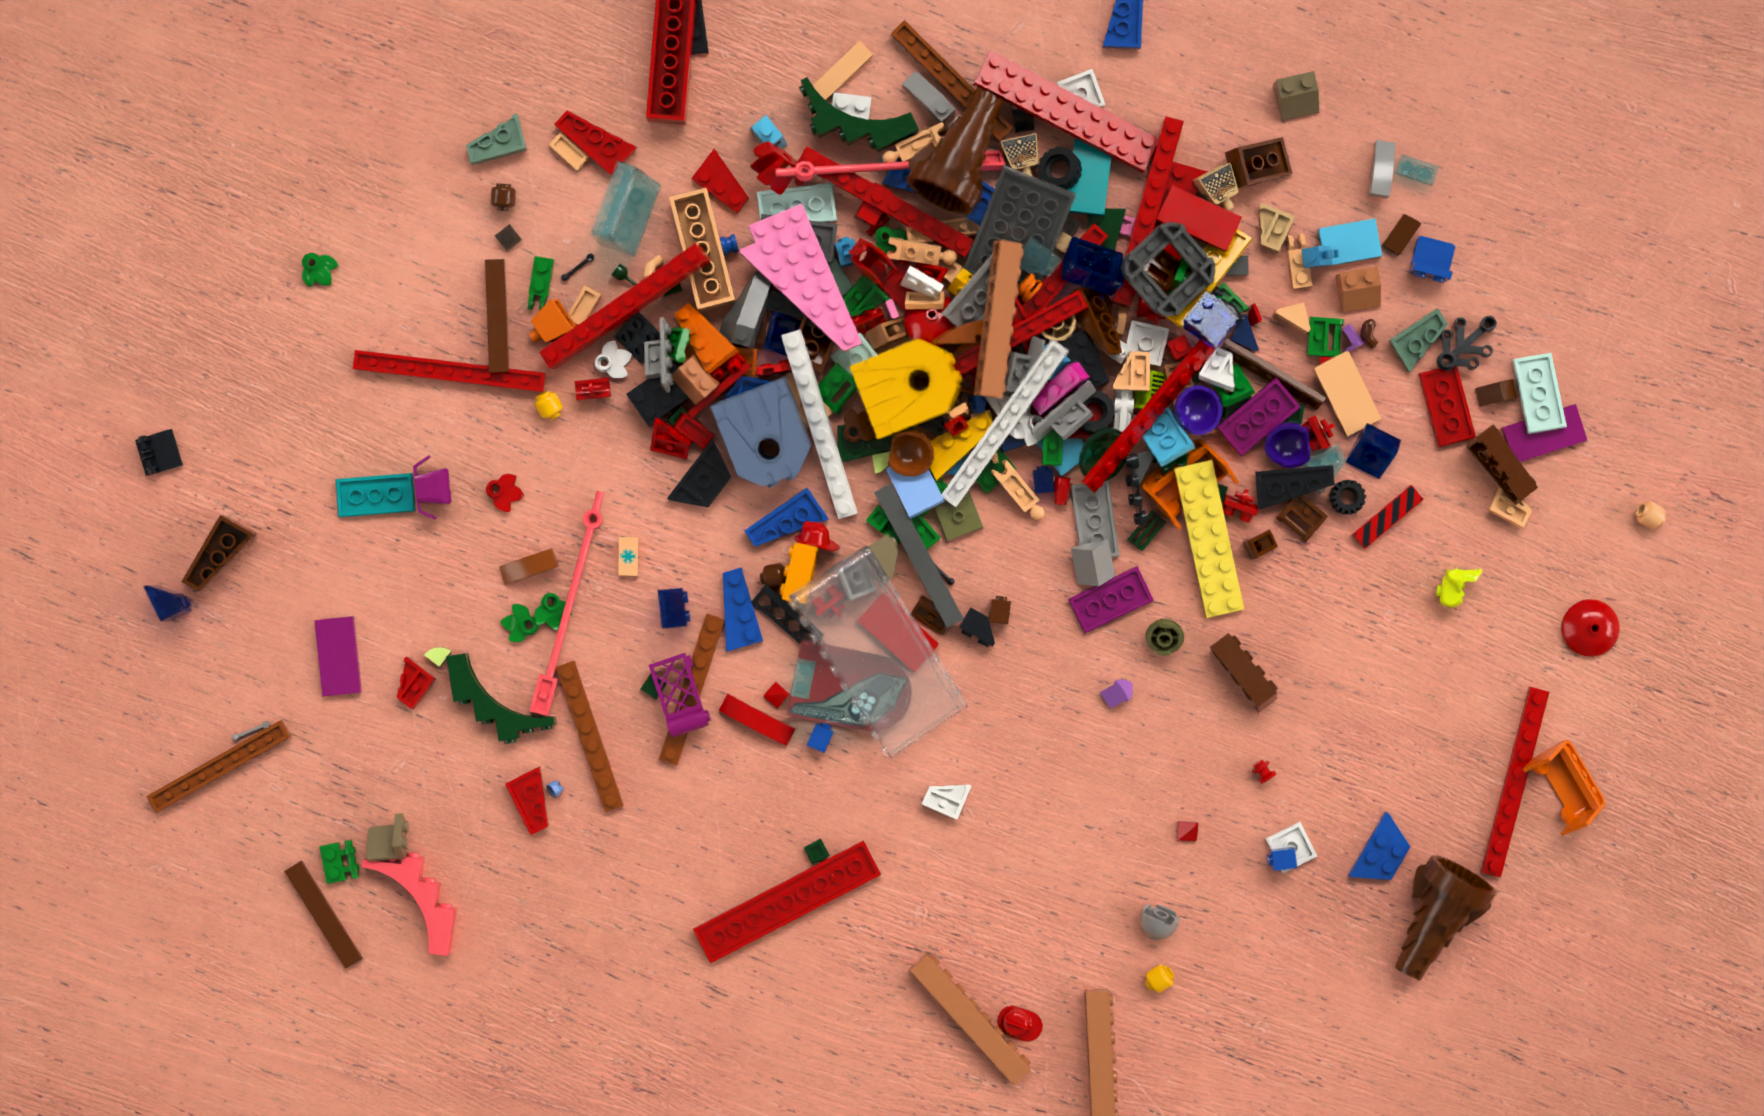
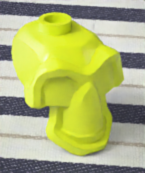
[1436,568,1482,608]

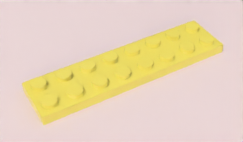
[1174,460,1244,618]

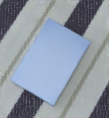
[886,467,945,519]

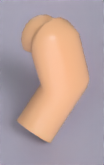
[643,255,664,278]

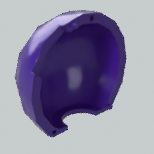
[1174,385,1222,435]
[1265,422,1310,468]

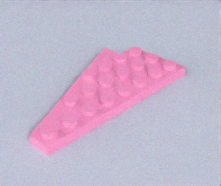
[739,204,862,352]

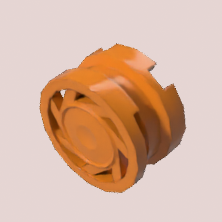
[1017,273,1043,303]

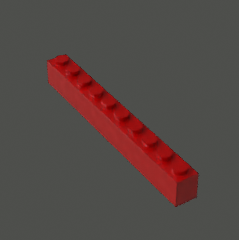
[1112,116,1184,309]
[539,243,711,369]

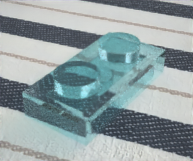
[1395,154,1439,186]

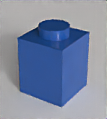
[807,722,834,753]
[1267,847,1297,871]

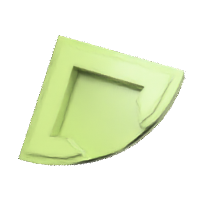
[872,452,890,474]
[424,647,452,667]

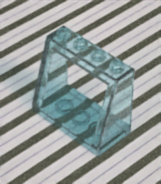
[591,161,661,257]

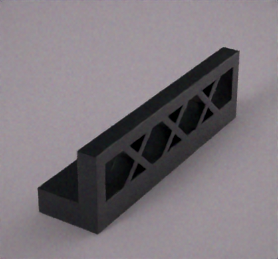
[751,584,824,648]

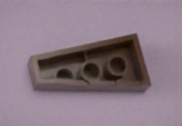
[1466,424,1538,505]
[181,515,257,591]
[1210,633,1278,712]

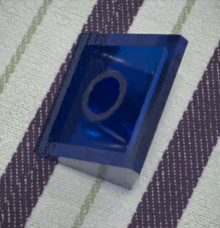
[763,311,802,357]

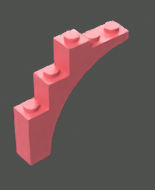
[362,852,457,956]

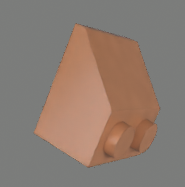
[1336,266,1381,313]
[672,353,722,405]

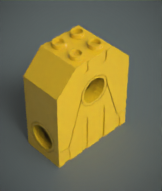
[849,339,963,439]

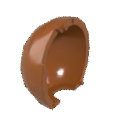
[888,429,934,477]

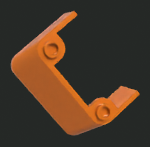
[1142,439,1239,530]
[1523,740,1605,836]

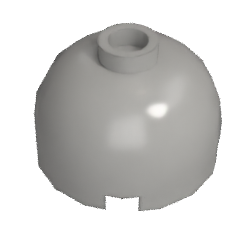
[1140,904,1180,940]

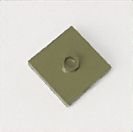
[934,492,983,541]

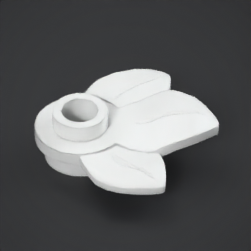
[594,341,632,378]
[1010,411,1043,446]

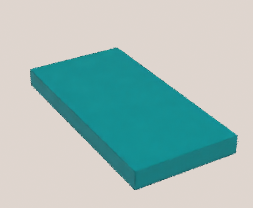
[1069,138,1111,216]
[335,473,416,517]

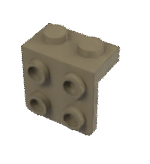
[366,813,409,861]

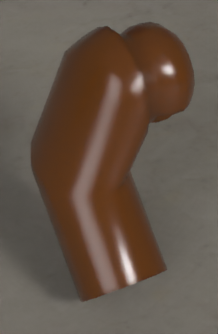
[1361,319,1379,349]

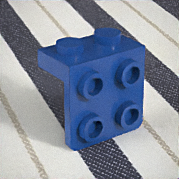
[1409,236,1455,283]

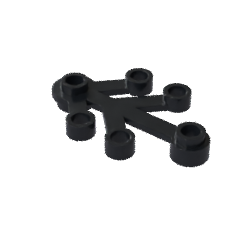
[1436,316,1497,371]
[1125,453,1148,528]

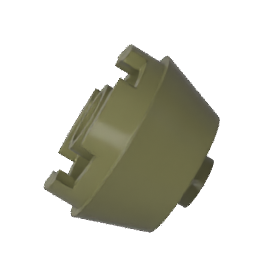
[1146,618,1184,656]

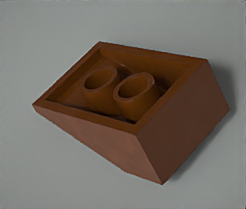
[1225,137,1293,189]
[786,315,835,373]

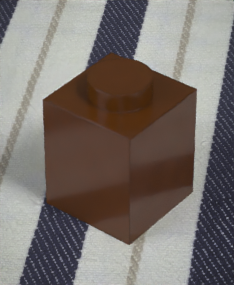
[989,596,1011,624]

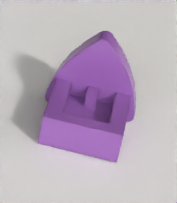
[1343,323,1364,353]
[1100,679,1133,709]

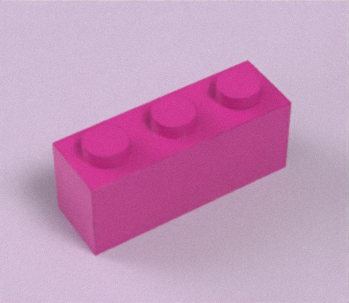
[1031,362,1089,415]

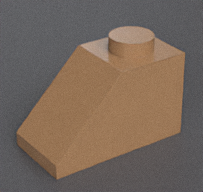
[866,316,908,350]

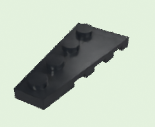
[1255,465,1335,510]

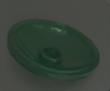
[1079,427,1128,481]

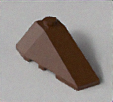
[1068,286,1122,355]

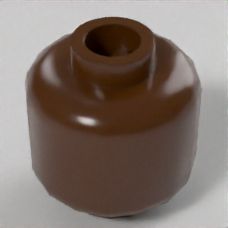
[490,183,516,211]
[760,563,787,589]

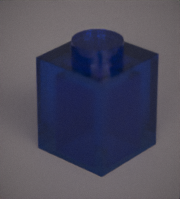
[1032,466,1054,494]

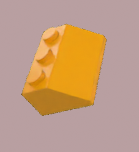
[780,543,820,604]

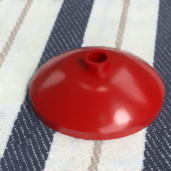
[904,296,955,347]
[1561,599,1620,657]

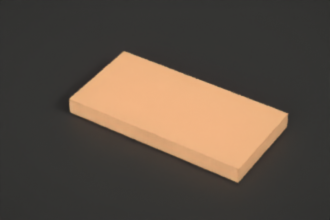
[1313,350,1381,437]

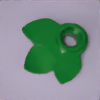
[875,226,907,261]
[302,253,338,287]
[534,593,572,631]
[500,604,539,642]

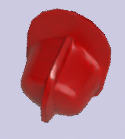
[794,521,840,551]
[997,1005,1043,1041]

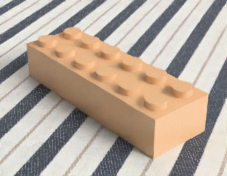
[669,188,736,312]

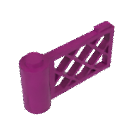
[649,653,711,738]

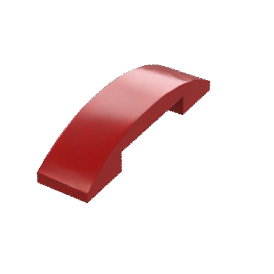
[719,694,795,746]

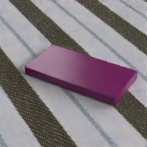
[1216,377,1301,456]
[1502,404,1587,462]
[1068,566,1154,634]
[314,616,362,697]

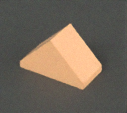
[1273,303,1310,334]

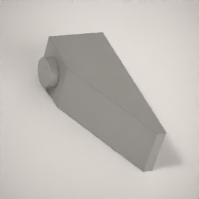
[902,71,955,124]

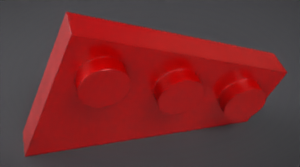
[505,766,549,835]

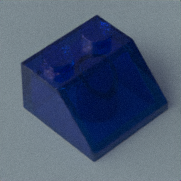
[1183,291,1238,349]
[1345,423,1401,479]
[144,585,192,622]
[658,588,691,629]

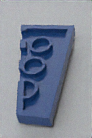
[723,567,763,652]

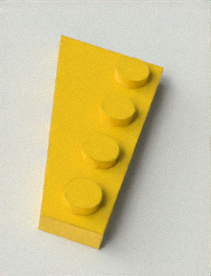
[930,411,993,481]

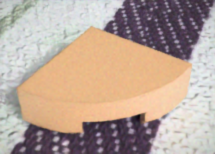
[1116,307,1126,334]

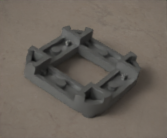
[1121,222,1216,317]

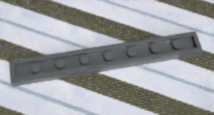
[874,484,964,628]

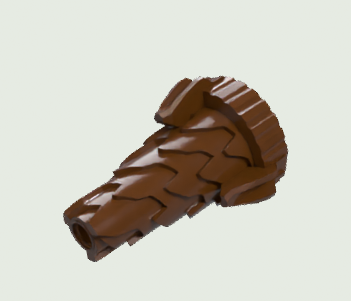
[907,88,1003,215]
[1395,855,1497,981]

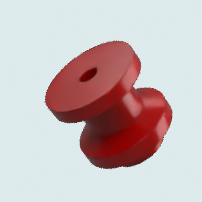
[1252,759,1277,784]

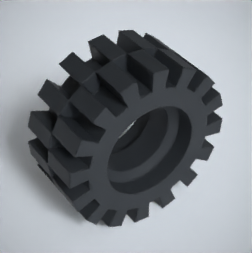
[1329,480,1366,515]

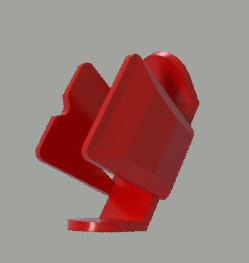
[750,141,804,195]
[848,238,898,288]

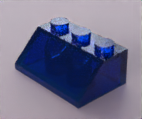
[1062,236,1124,296]

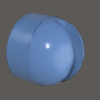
[546,780,563,798]

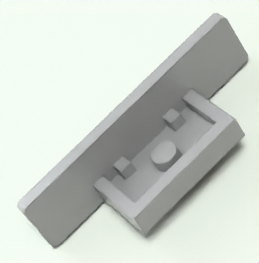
[644,317,673,392]
[1004,336,1045,415]
[1031,380,1096,441]

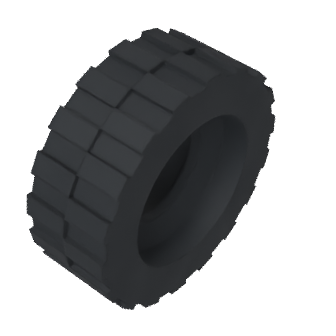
[1037,147,1082,190]
[1080,391,1115,434]

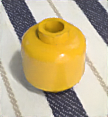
[534,390,563,420]
[1145,964,1175,993]

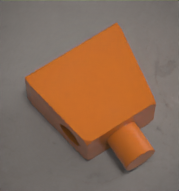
[529,298,576,343]

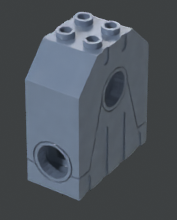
[711,376,812,488]

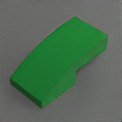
[866,505,901,545]

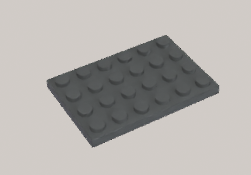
[964,165,1076,286]

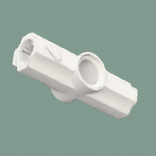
[1113,390,1134,435]

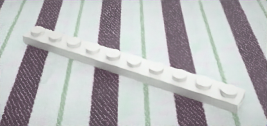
[781,329,858,519]
[941,340,1068,507]

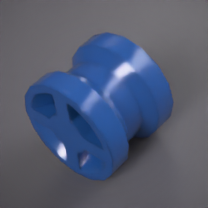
[720,233,739,256]

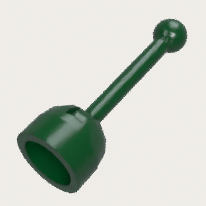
[611,263,637,285]

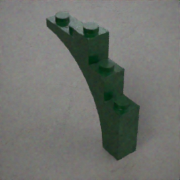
[799,77,919,153]
[446,653,557,744]

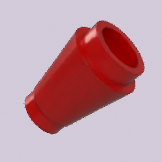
[1053,477,1072,505]

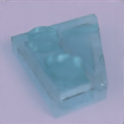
[1019,237,1062,276]
[1304,444,1346,494]

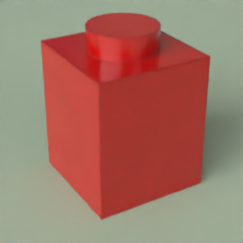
[1165,334,1192,362]

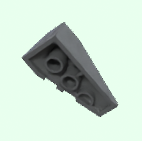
[719,271,773,350]

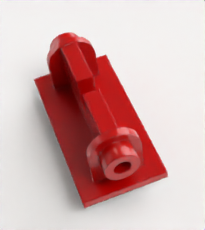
[851,308,886,334]

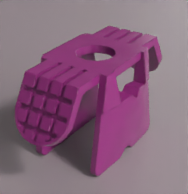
[413,455,452,520]

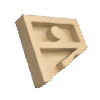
[1260,203,1295,253]

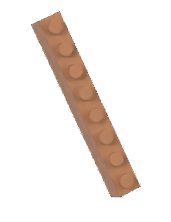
[974,240,1023,398]
[910,953,1031,1085]
[1084,989,1119,1116]

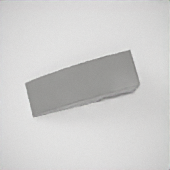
[1368,140,1395,199]

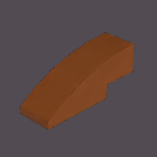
[932,320,983,344]
[499,548,559,585]

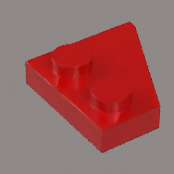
[397,656,436,709]

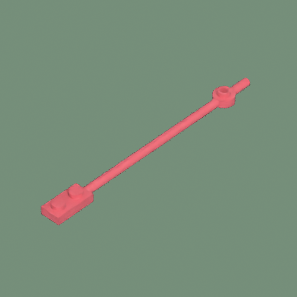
[775,150,1006,181]
[529,491,604,716]

